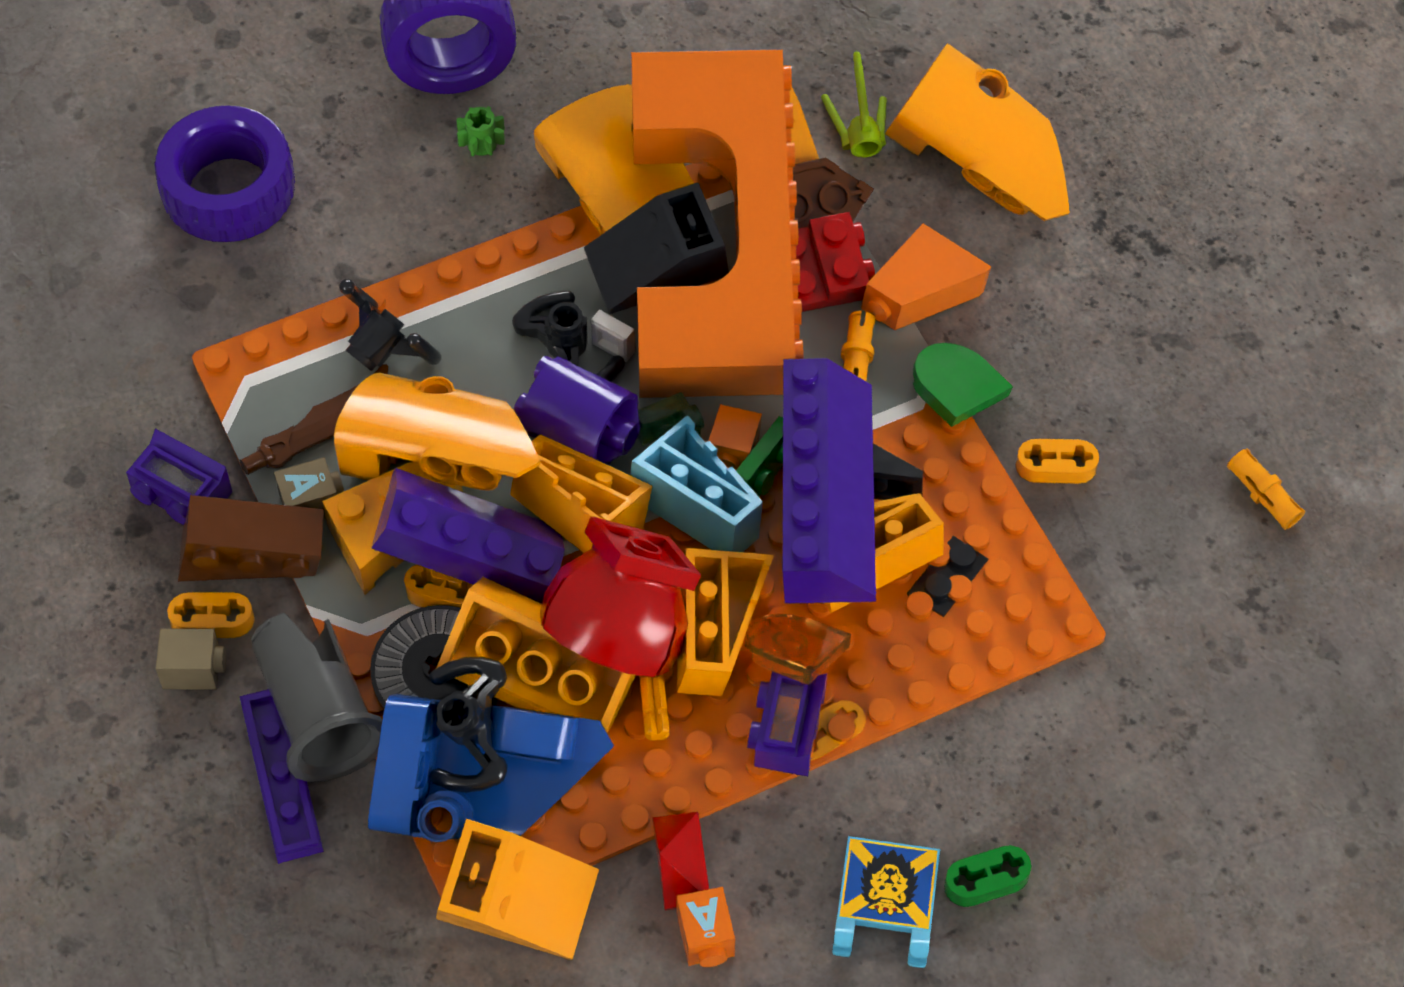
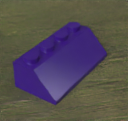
[371,468,565,604]

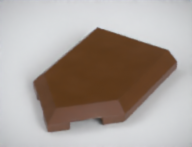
[793,157,874,229]

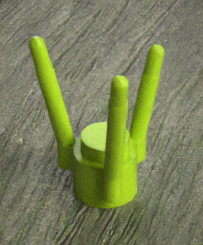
[821,51,887,158]

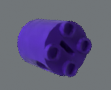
[513,355,640,465]

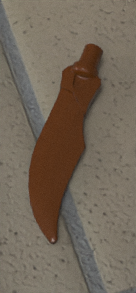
[240,364,388,475]

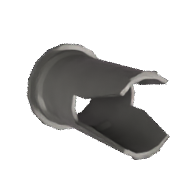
[251,612,382,782]

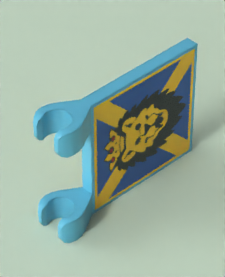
[832,836,940,968]

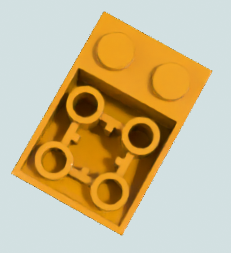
[436,819,599,960]

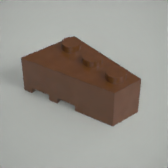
[178,495,324,582]

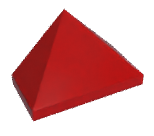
[652,812,709,911]

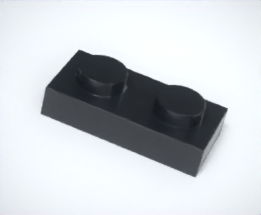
[907,535,989,617]

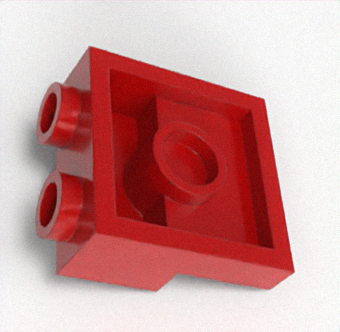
[796,212,875,312]

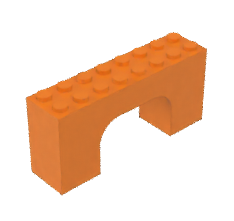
[631,50,804,398]

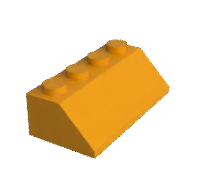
[436,577,636,733]

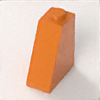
[861,223,991,330]

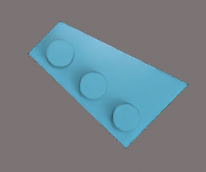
[631,415,763,552]

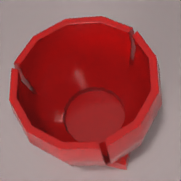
[540,516,701,677]

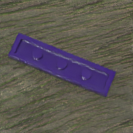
[239,689,324,864]

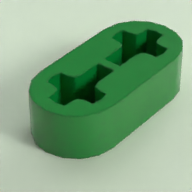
[944,845,1032,907]

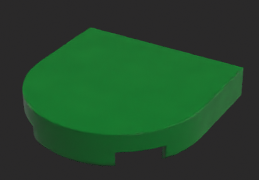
[913,343,1013,427]

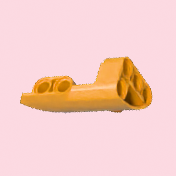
[885,43,1070,221]
[534,84,694,235]
[334,373,541,491]

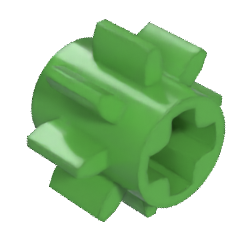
[456,106,505,156]

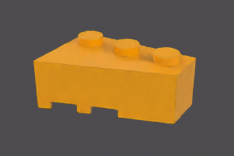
[510,434,652,553]
[322,461,463,595]
[782,493,944,613]
[677,548,774,696]

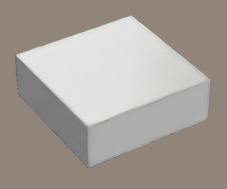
[591,309,635,362]

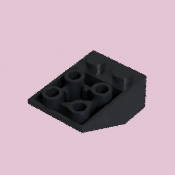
[584,182,729,315]

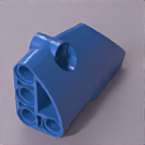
[368,694,614,842]

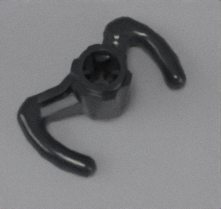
[339,279,441,371]
[512,291,625,382]
[429,657,508,793]

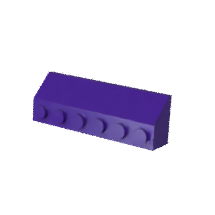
[782,358,876,603]

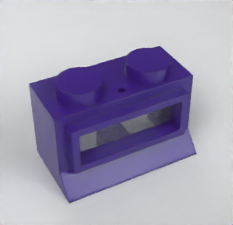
[126,428,233,525]
[747,669,827,777]

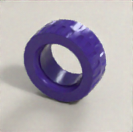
[380,0,517,94]
[154,105,295,242]

